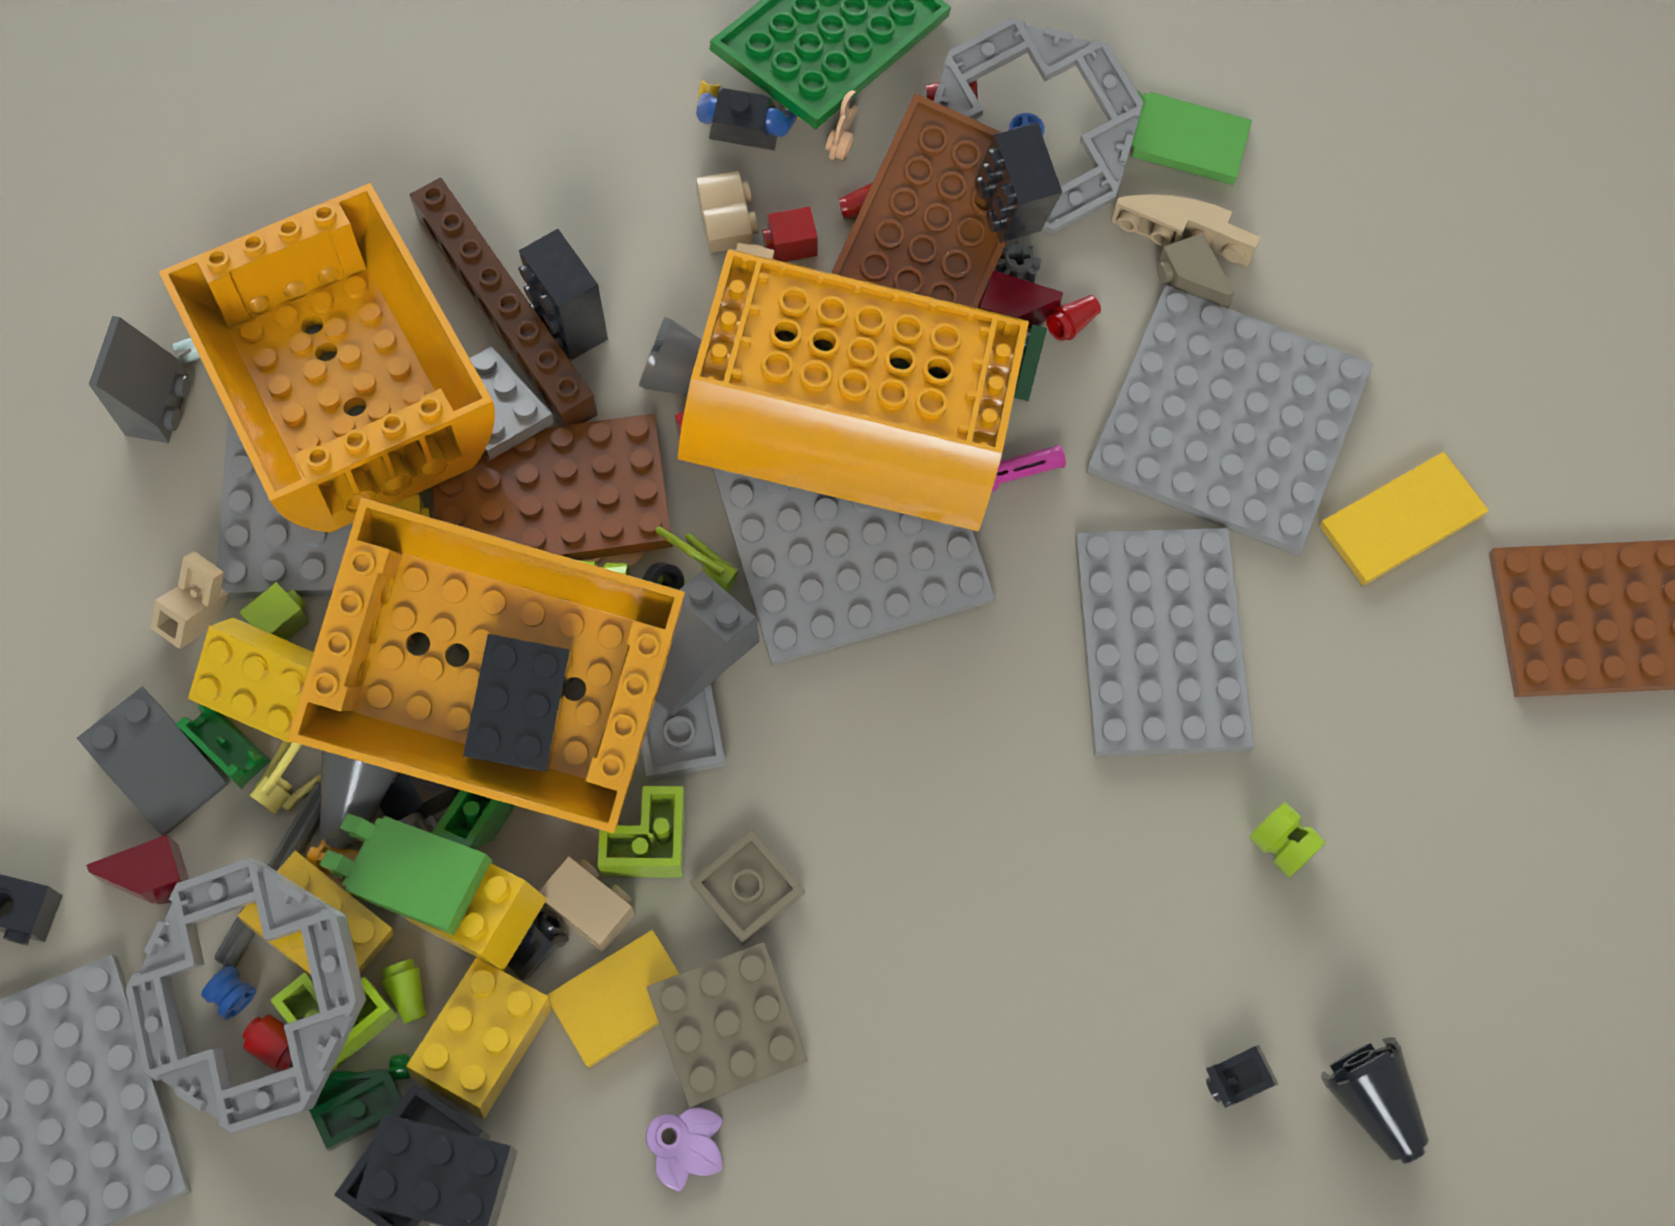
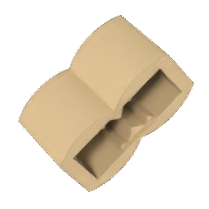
[696,171,758,253]

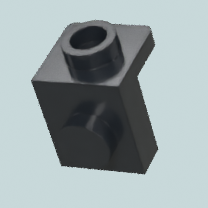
[1206,1045,1278,1108]

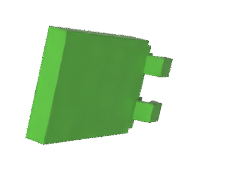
[1130,91,1252,185]
[320,813,493,936]

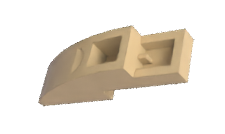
[1111,194,1261,267]

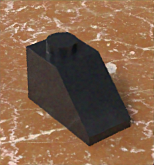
[380,773,460,821]

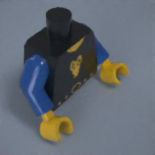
[696,80,800,151]

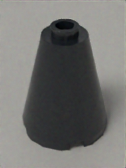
[1321,1037,1429,1163]

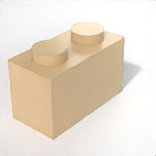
[539,856,635,953]

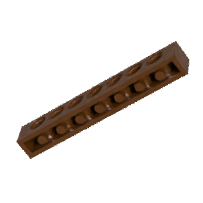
[409,177,598,427]

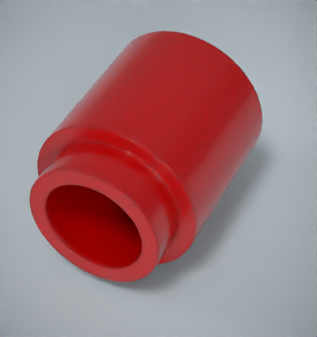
[242,1014,293,1072]

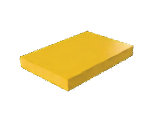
[546,930,679,1069]

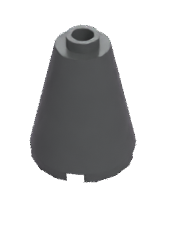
[638,317,702,395]
[320,750,398,849]

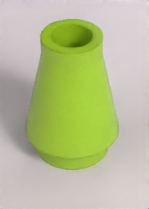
[380,959,428,1025]

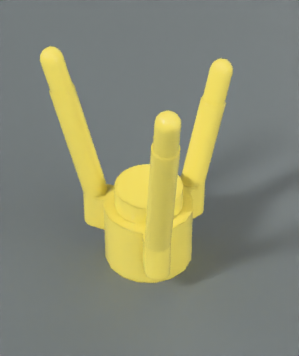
[250,741,321,814]

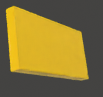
[1319,451,1489,586]

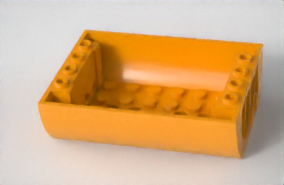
[159,183,495,533]
[677,249,1029,532]
[287,497,685,833]

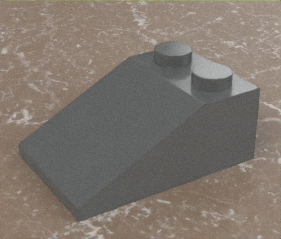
[89,316,191,443]
[656,571,760,716]
[77,686,228,836]

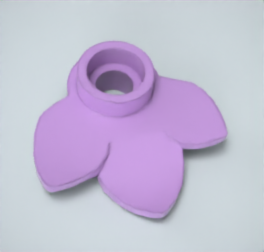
[645,1108,723,1192]

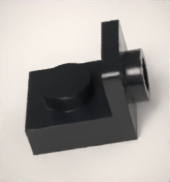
[507,911,569,980]

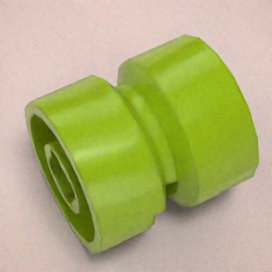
[1249,801,1327,878]

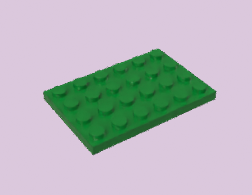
[709,0,951,130]

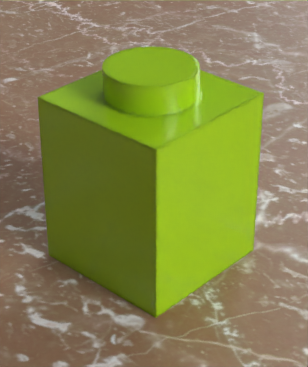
[239,582,309,640]

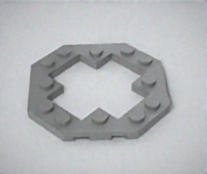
[934,18,1143,234]
[126,858,366,1133]

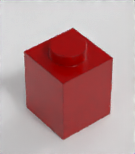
[762,206,818,262]

